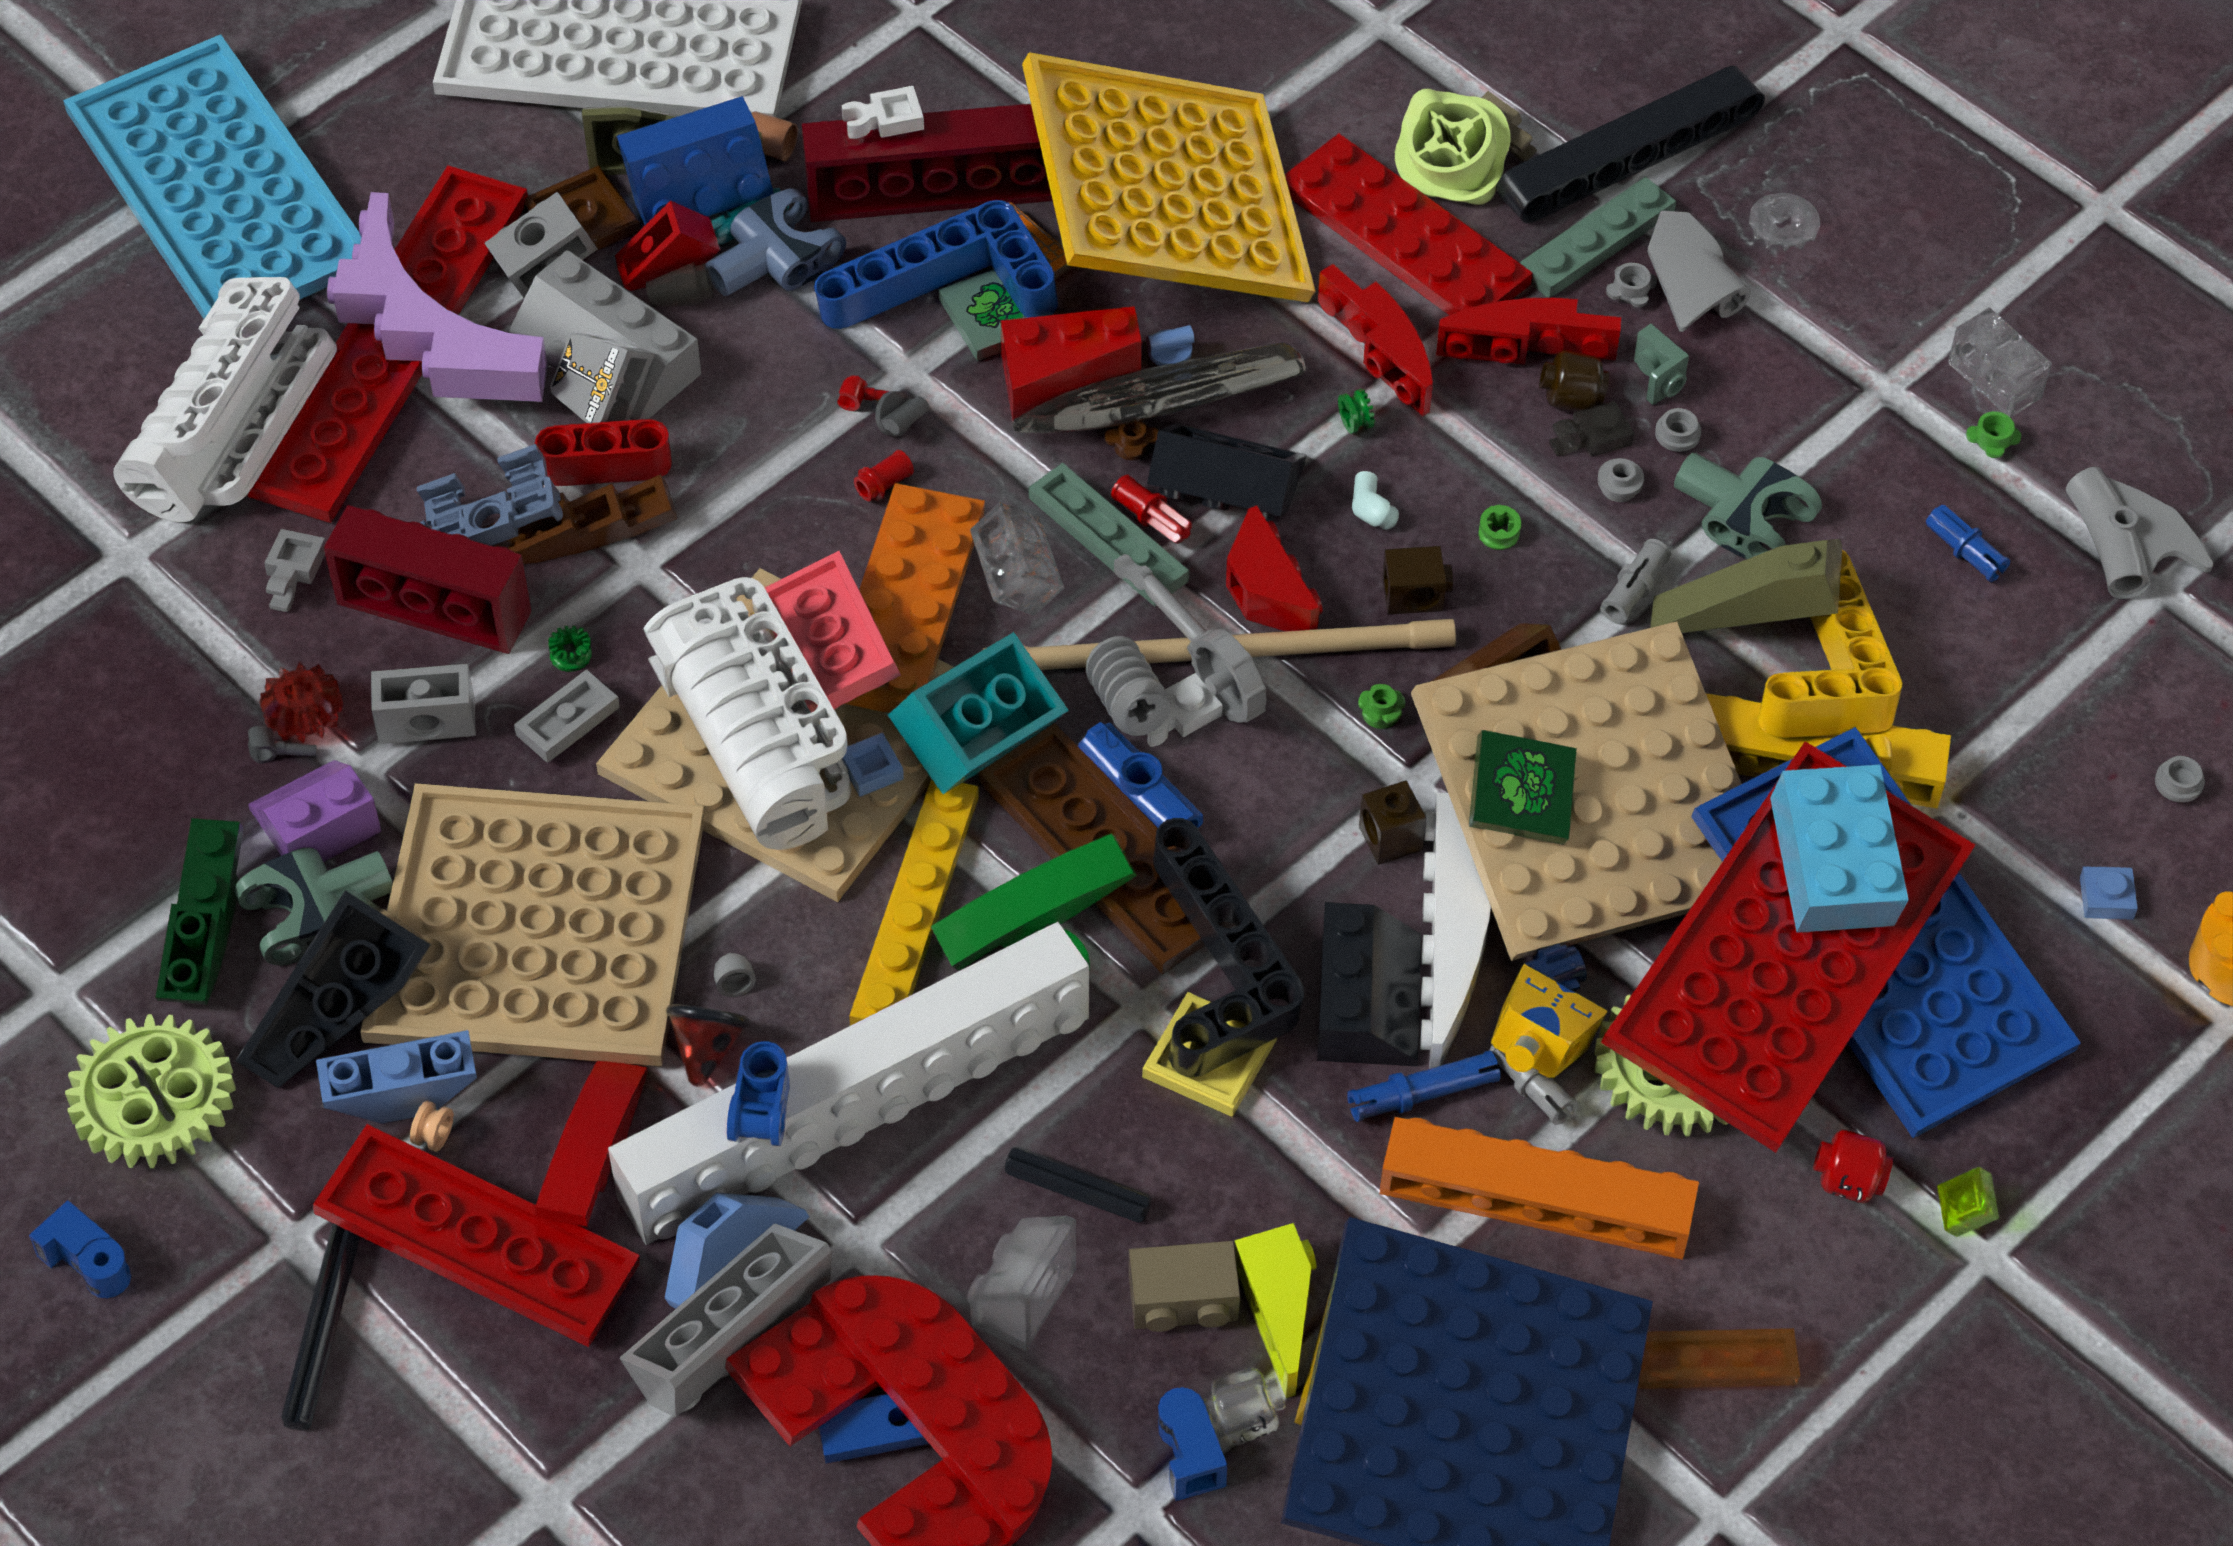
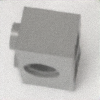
[485,192,598,298]
[371,664,476,744]

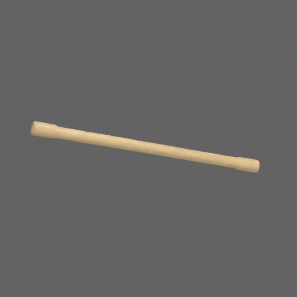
[983,619,1456,670]

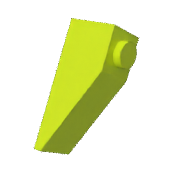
[1234,1223,1317,1398]

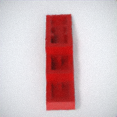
[535,1060,648,1227]

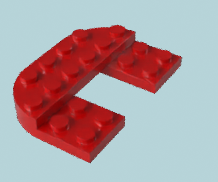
[725,1275,1052,1546]

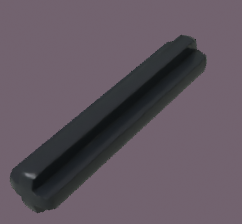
[1005,1146,1151,1223]

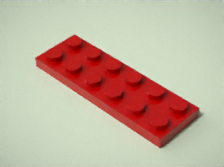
[1285,133,1533,315]
[313,1124,640,1347]

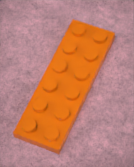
[845,483,985,713]

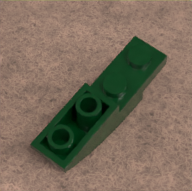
[155,818,244,1004]

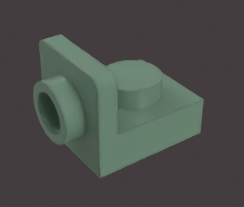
[1634,324,1689,405]

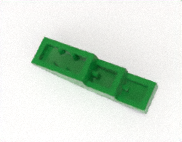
[931,834,1137,971]

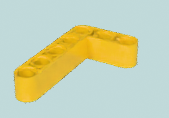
[1758,550,1902,738]

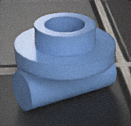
[1146,325,1194,368]

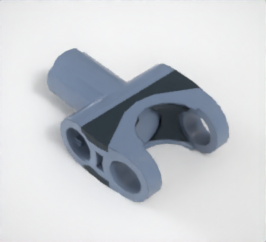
[706,188,846,296]

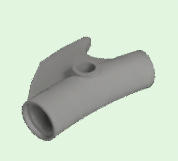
[2066,467,2213,599]

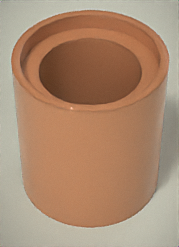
[751,111,798,161]

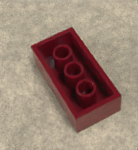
[324,505,532,654]

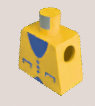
[1491,964,1608,1078]

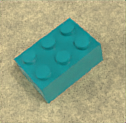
[888,632,1069,794]

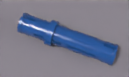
[1347,1050,1500,1122]

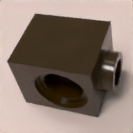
[1382,546,1453,615]
[1359,780,1426,865]

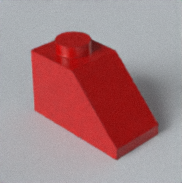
[615,200,720,291]

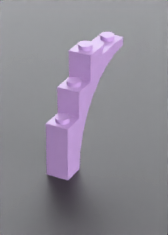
[327,192,548,402]

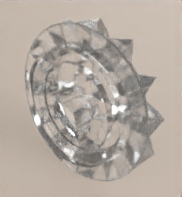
[1748,193,1820,252]

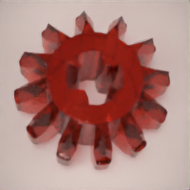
[259,661,344,744]

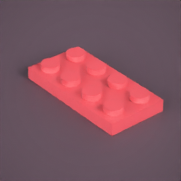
[764,551,901,713]

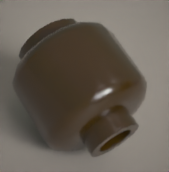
[1539,350,1609,414]

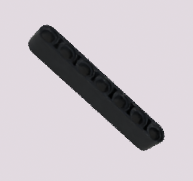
[1496,65,1765,223]

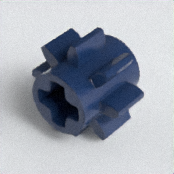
[1526,943,1587,993]

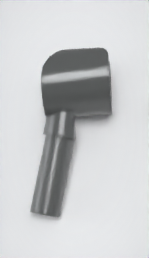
[248,726,317,764]

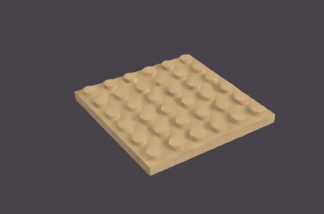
[596,568,954,902]
[1411,621,1742,961]
[361,784,704,1066]

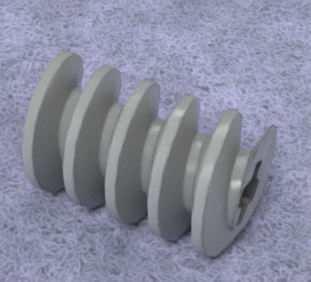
[1085,636,1171,736]

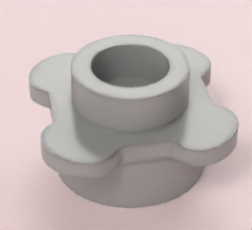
[1606,263,1657,307]

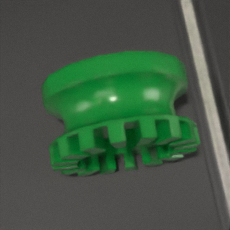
[1338,388,1375,434]
[548,625,592,672]

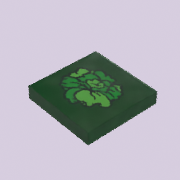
[1469,730,1577,845]

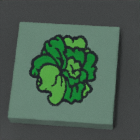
[939,270,1054,361]

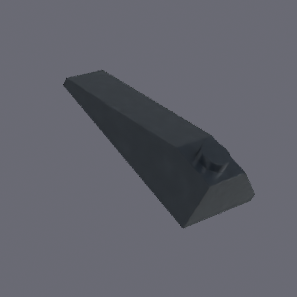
[235,890,432,1088]

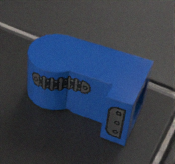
[29,1200,131,1298]
[1158,1387,1227,1501]

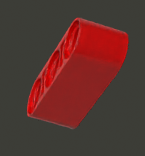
[535,419,672,486]

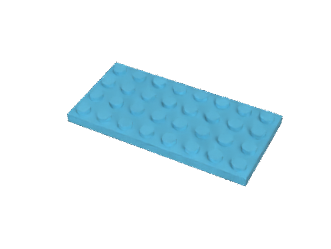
[63,34,362,319]

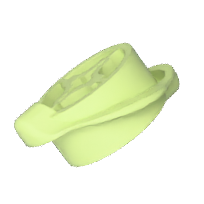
[1395,89,1511,205]

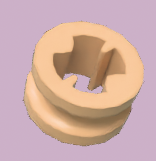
[410,1100,454,1152]

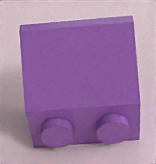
[248,760,382,862]

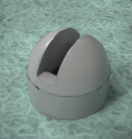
[714,953,756,997]

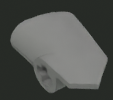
[1647,211,1751,332]

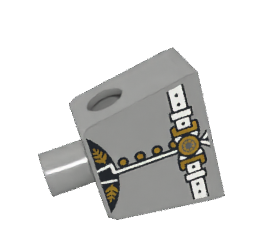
[545,332,655,423]

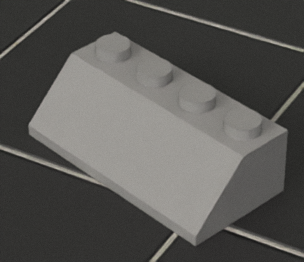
[509,250,701,420]
[619,1223,832,1417]

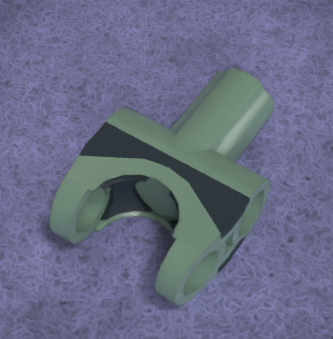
[1674,453,1822,559]
[234,848,393,966]

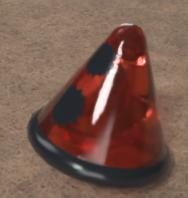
[666,1004,750,1087]

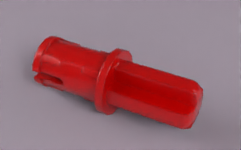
[1111,474,1192,544]

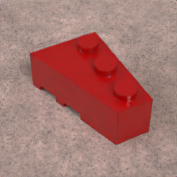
[1001,306,1142,424]

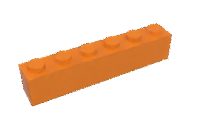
[1379,1117,1699,1260]

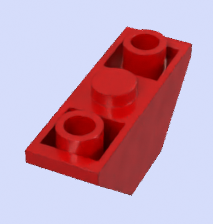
[1226,506,1323,631]

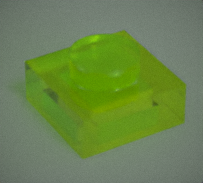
[1937,1167,1999,1237]

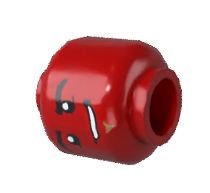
[1813,1130,1893,1203]

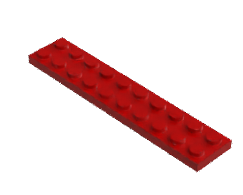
[247,165,528,523]

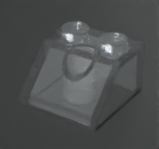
[967,1215,1076,1351]

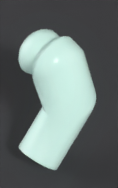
[1352,471,1399,530]

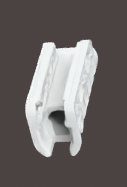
[113,277,337,522]
[644,577,851,850]

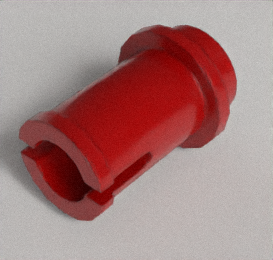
[854,450,914,501]

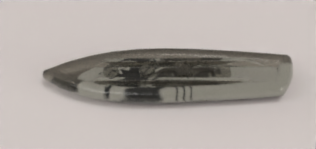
[1012,342,1306,433]

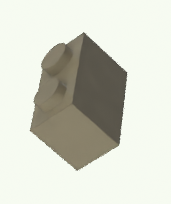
[1128,1241,1240,1332]

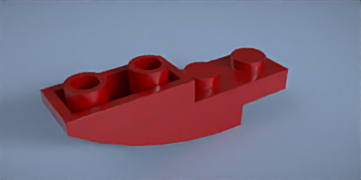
[1318,264,1433,417]
[1436,298,1622,364]

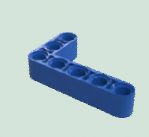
[814,200,1058,329]

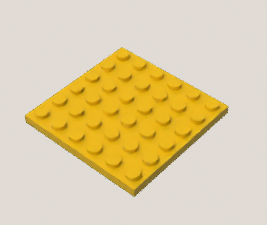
[1022,52,1316,302]

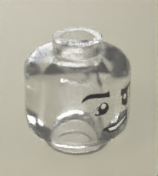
[1204,1367,1287,1445]

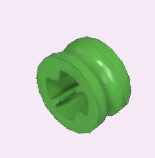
[1478,505,1521,550]

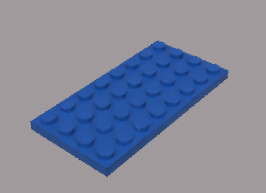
[1691,727,2081,1139]

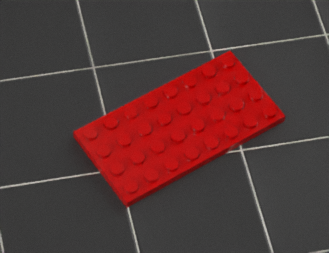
[1601,741,1975,1153]

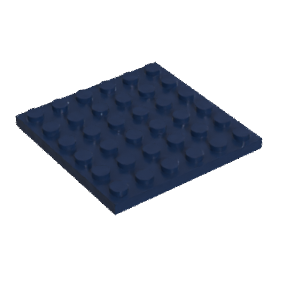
[1280,1217,1653,1546]

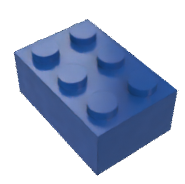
[617,96,774,225]

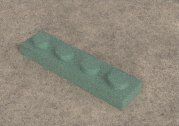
[1520,176,1676,298]
[1028,463,1189,607]

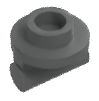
[875,391,929,437]

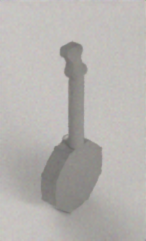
[1114,554,1266,723]

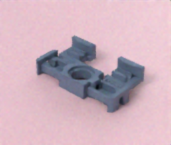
[417,444,563,546]

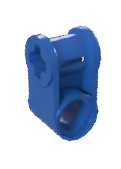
[727,1041,790,1146]

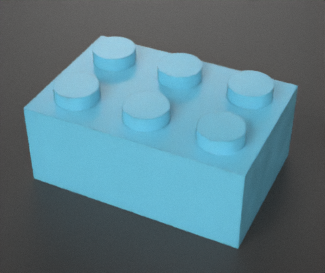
[1770,765,1909,933]

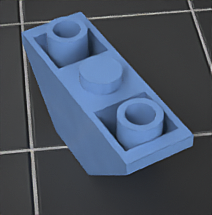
[316,1030,477,1124]
[665,1192,809,1309]

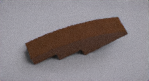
[483,474,678,565]

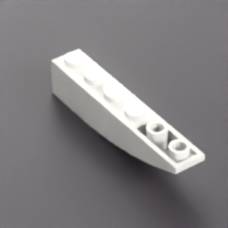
[1420,793,1491,1069]

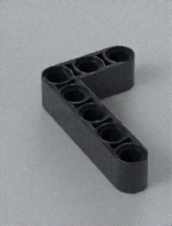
[1153,818,1304,1077]

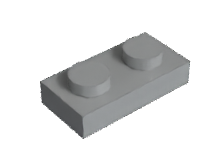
[514,669,620,763]

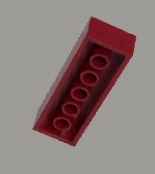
[802,104,1053,222]

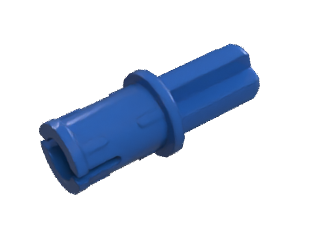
[1926,505,2011,583]

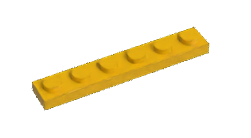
[849,778,979,1026]

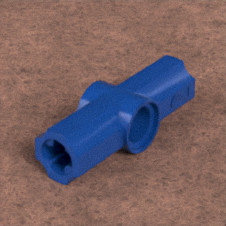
[1078,722,1203,828]

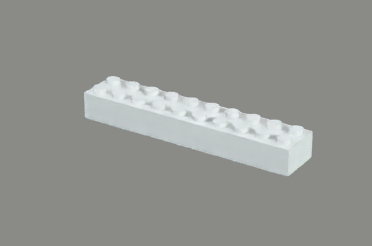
[608,922,1089,1245]

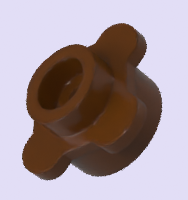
[1105,419,1158,461]

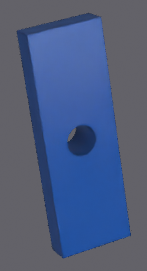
[818,1394,929,1464]

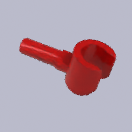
[837,375,889,411]

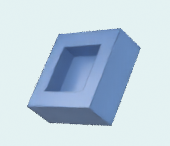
[842,733,904,797]
[2080,867,2138,920]

